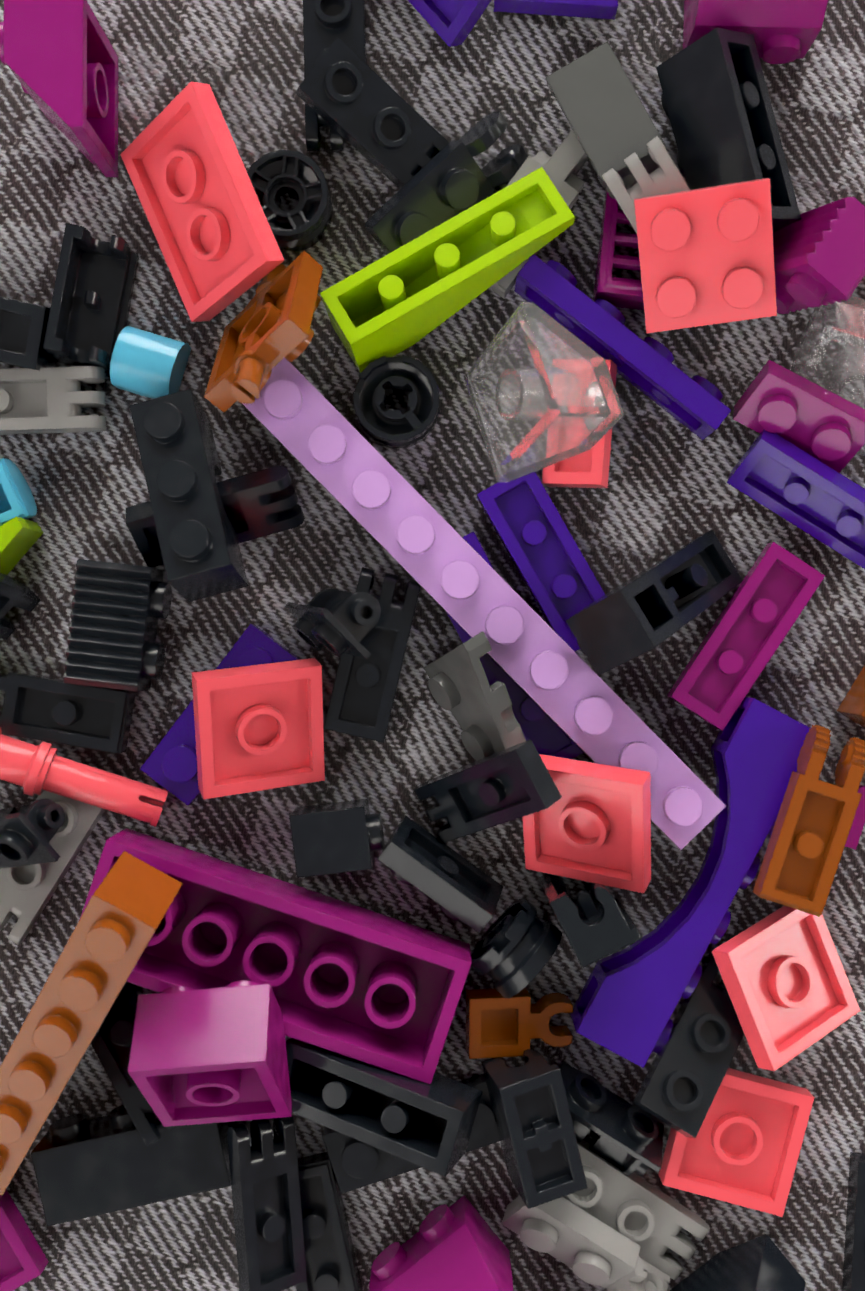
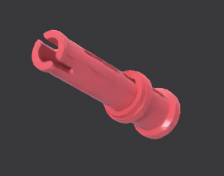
[0,727,169,827]

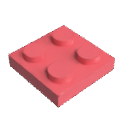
[634,178,777,334]
[191,658,325,799]
[522,754,651,893]
[711,906,860,1072]
[658,1068,814,1217]

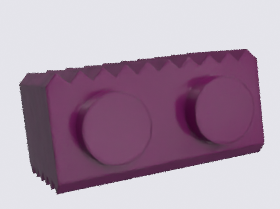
[773,196,865,314]

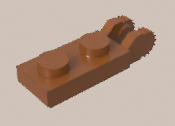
[752,724,865,917]

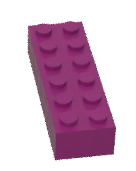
[80,828,472,1085]

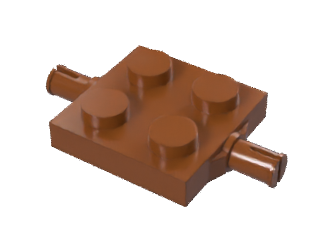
[204,250,323,413]

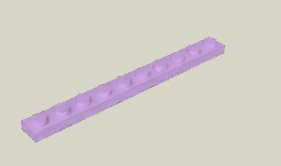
[242,358,726,850]

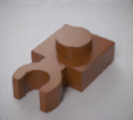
[466,987,573,1059]

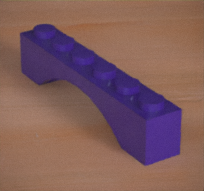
[570,697,811,1068]

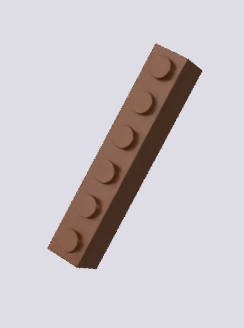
[0,851,183,1196]

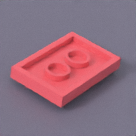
[120,82,285,322]

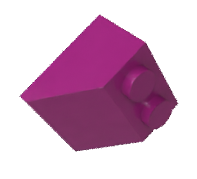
[0,0,119,177]
[683,0,828,64]
[128,980,292,1127]
[369,1195,514,1291]

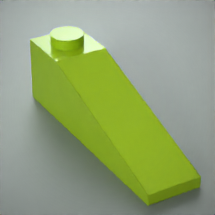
[320,167,575,373]

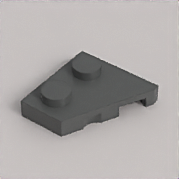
[424,631,526,761]

